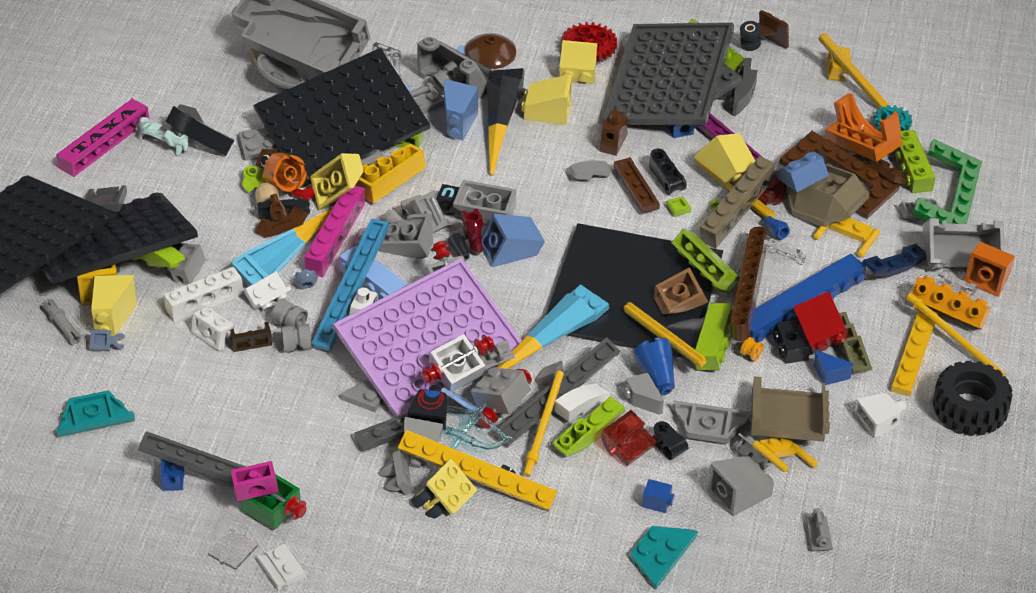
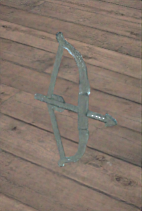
[443,402,514,449]

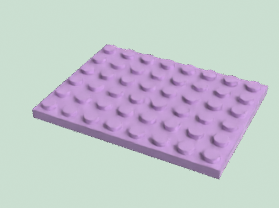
[332,258,522,417]

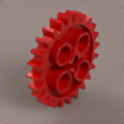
[562,22,617,63]

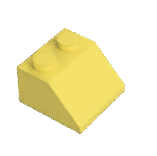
[559,40,597,84]

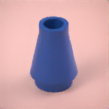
[763,216,790,239]

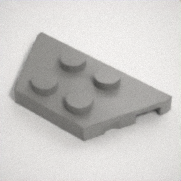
[673,400,751,444]

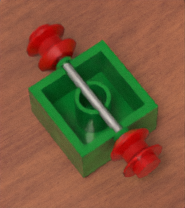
[241,474,307,530]

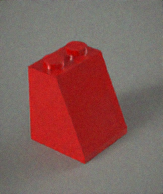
[793,291,850,353]

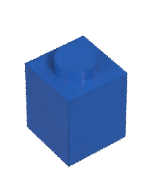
[642,479,675,513]

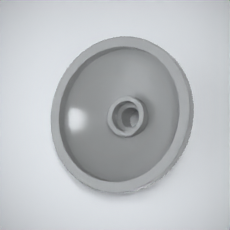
[256,53,305,89]

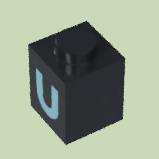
[436,184,460,215]

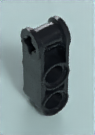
[649,148,687,195]

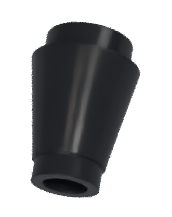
[447,233,470,261]

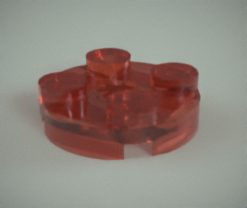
[758,177,787,206]

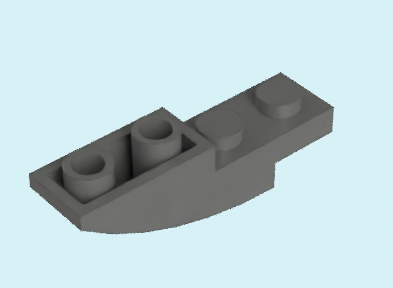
[730,58,758,116]

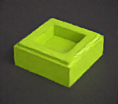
[666,196,691,217]

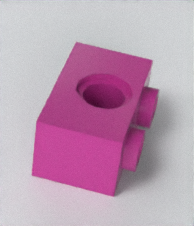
[231,461,279,501]

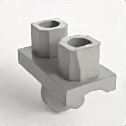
[478,340,515,371]

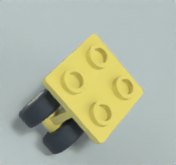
[411,459,477,519]

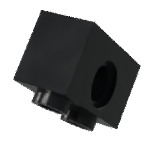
[773,319,810,364]

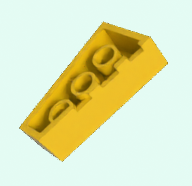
[355,144,426,204]

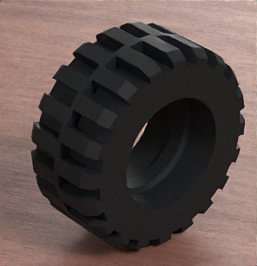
[933,360,1013,436]

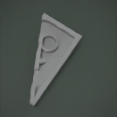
[341,379,383,413]

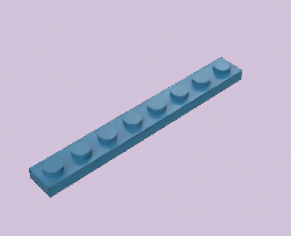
[311,218,390,352]

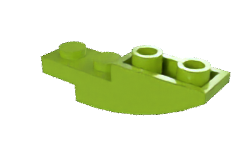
[132,246,185,269]
[552,396,625,456]

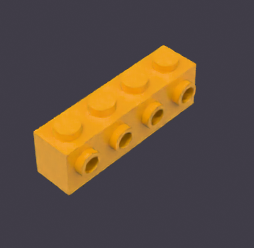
[911,275,992,329]

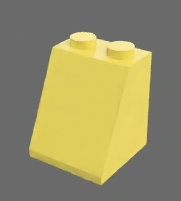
[521,74,572,125]
[694,133,755,183]
[91,275,137,336]

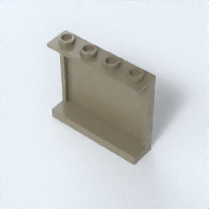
[751,376,830,442]

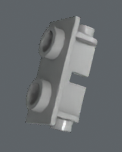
[734,433,769,470]
[806,508,833,551]

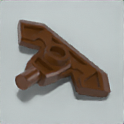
[255,194,308,238]

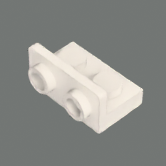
[243,271,291,310]
[191,307,234,351]

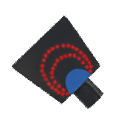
[408,385,447,431]

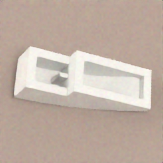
[555,383,610,422]

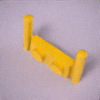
[813,218,880,258]
[752,438,818,472]

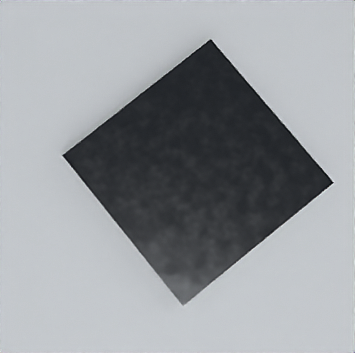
[0,175,118,294]
[546,223,724,357]

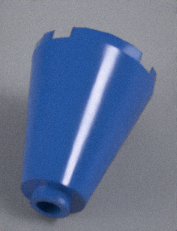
[633,338,675,395]

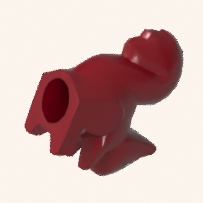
[461,208,483,255]

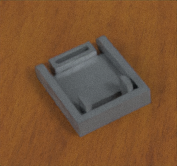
[85,185,127,212]

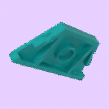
[57,390,135,437]
[630,526,698,590]

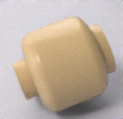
[255,183,280,206]

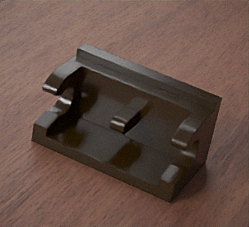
[230,321,272,352]

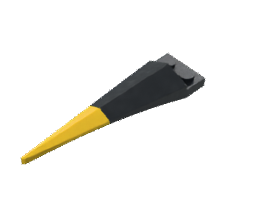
[487,68,525,176]

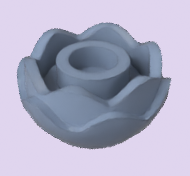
[294,269,318,289]

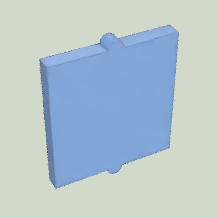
[441,387,481,413]

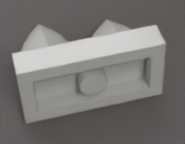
[379,450,413,495]

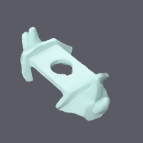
[135,117,189,155]

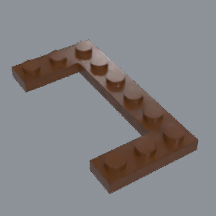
[779,130,900,219]

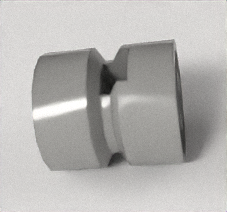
[432,61,465,92]
[271,299,308,328]
[282,324,312,352]

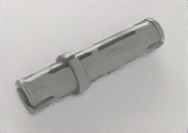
[42,299,82,345]

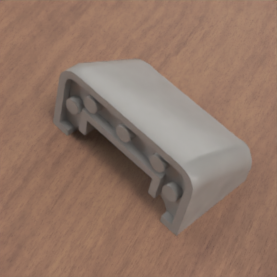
[417,37,488,100]
[922,218,1004,270]

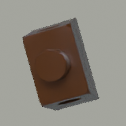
[600,110,628,156]

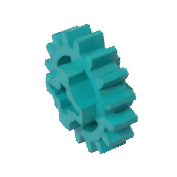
[873,105,912,131]

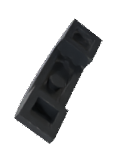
[165,106,235,156]

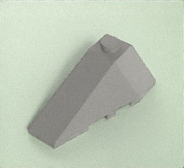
[353,214,433,258]

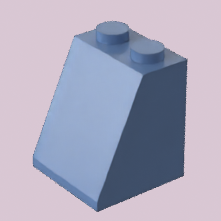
[444,79,478,140]
[482,213,545,267]

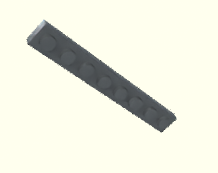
[494,337,620,448]

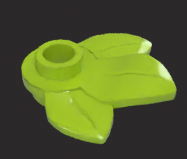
[242,166,267,193]

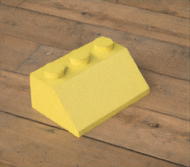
[310,153,363,210]

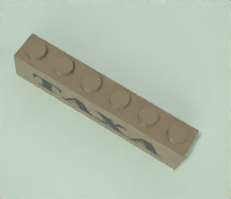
[700,156,775,249]

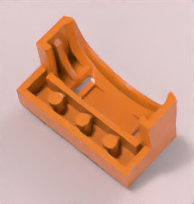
[825,93,902,162]

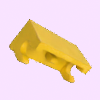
[826,46,851,81]

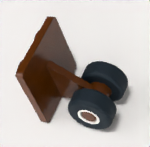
[740,10,789,51]

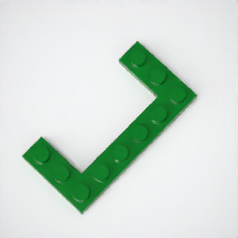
[912,138,982,224]

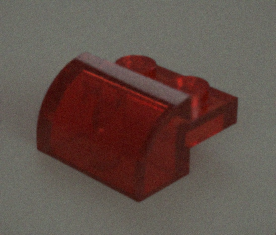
[601,409,657,466]

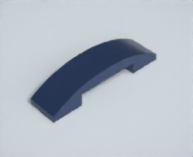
[862,244,927,276]

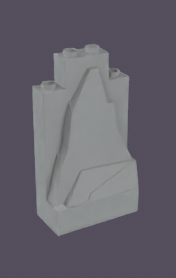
[232,0,370,80]

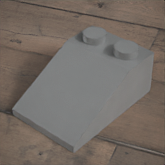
[453,180,516,225]

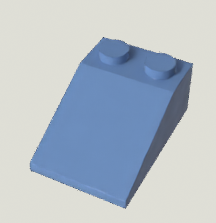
[775,152,829,192]

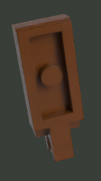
[864,158,907,185]

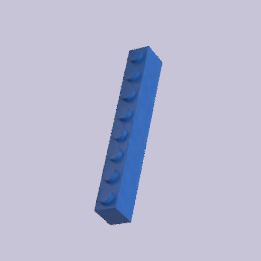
[750,253,866,342]

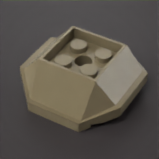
[787,164,869,227]

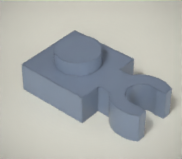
[90,329,125,351]

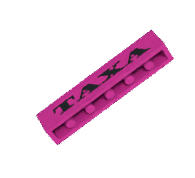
[56,98,149,177]
[305,186,365,277]

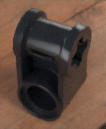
[652,421,689,460]

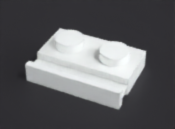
[258,544,305,590]

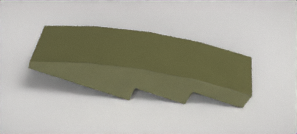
[837,312,872,373]

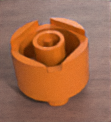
[262,153,307,192]

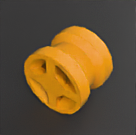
[740,337,764,361]

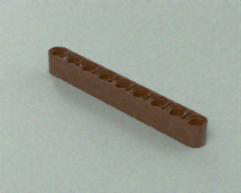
[731,227,767,341]

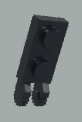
[257,199,310,219]

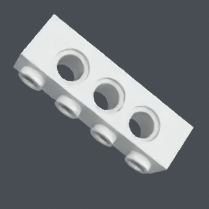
[164,267,243,322]

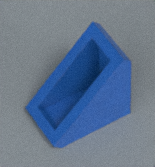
[813,350,854,385]

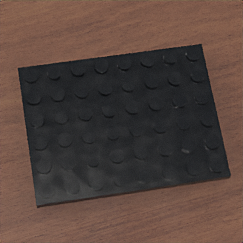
[253,48,430,188]
[40,192,198,284]

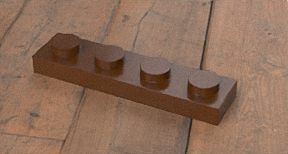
[614,157,660,213]

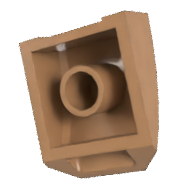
[654,267,708,314]

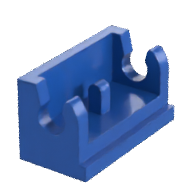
[160,459,185,491]

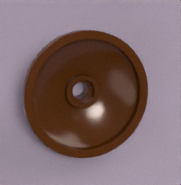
[465,33,517,69]

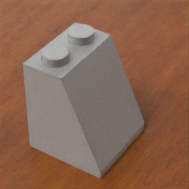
[708,456,774,516]

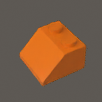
[964,242,1015,297]

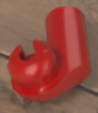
[291,186,315,200]

